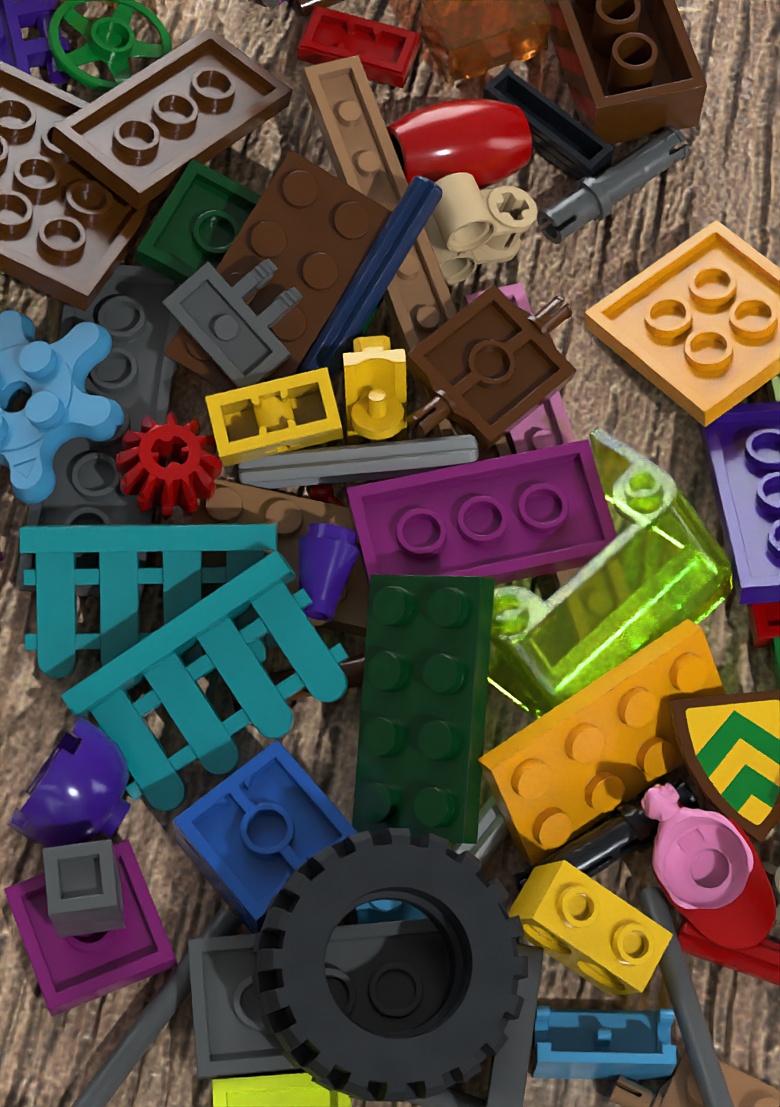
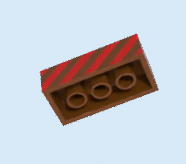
[538,0,707,145]

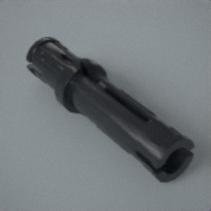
[513,777,700,893]

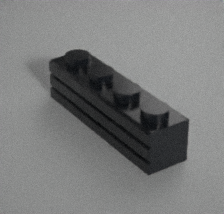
[483,67,614,181]

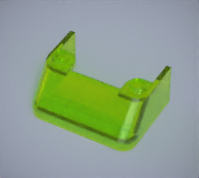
[488,426,733,719]

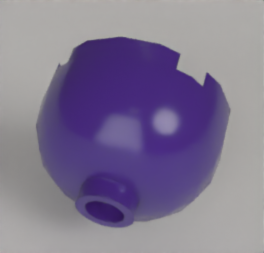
[7,716,131,848]

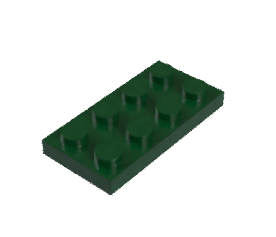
[135,159,384,372]
[352,574,495,844]

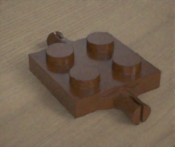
[406,284,577,451]

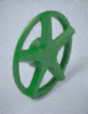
[48,0,172,93]

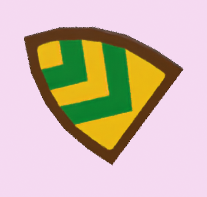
[668,689,780,844]

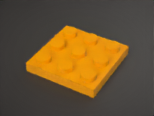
[584,220,780,427]

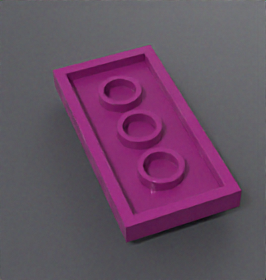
[346,439,621,588]

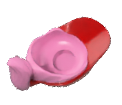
[641,783,776,950]

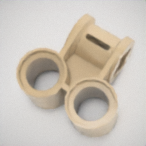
[424,172,538,287]

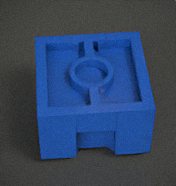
[172,739,358,934]

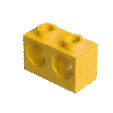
[508,860,673,996]

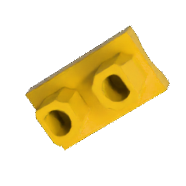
[343,335,407,445]

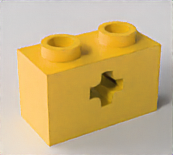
[205,367,343,467]

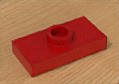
[297,5,421,88]

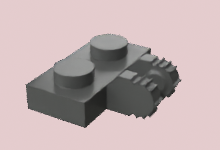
[162,259,303,388]

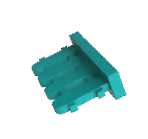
[19,523,279,678]
[61,550,349,811]

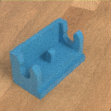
[532,1006,677,1081]

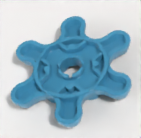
[0,310,125,504]

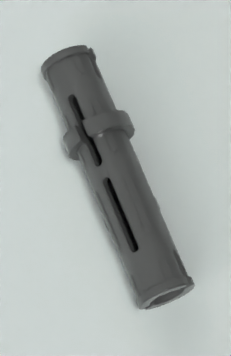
[537,125,690,244]

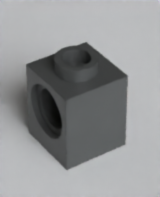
[43,839,126,938]

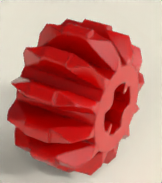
[115,410,222,521]

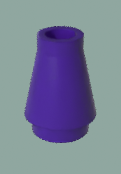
[298,523,360,621]

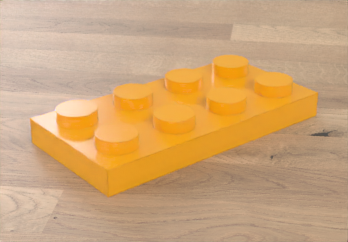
[478,619,726,865]

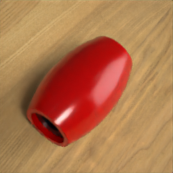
[386,99,532,190]

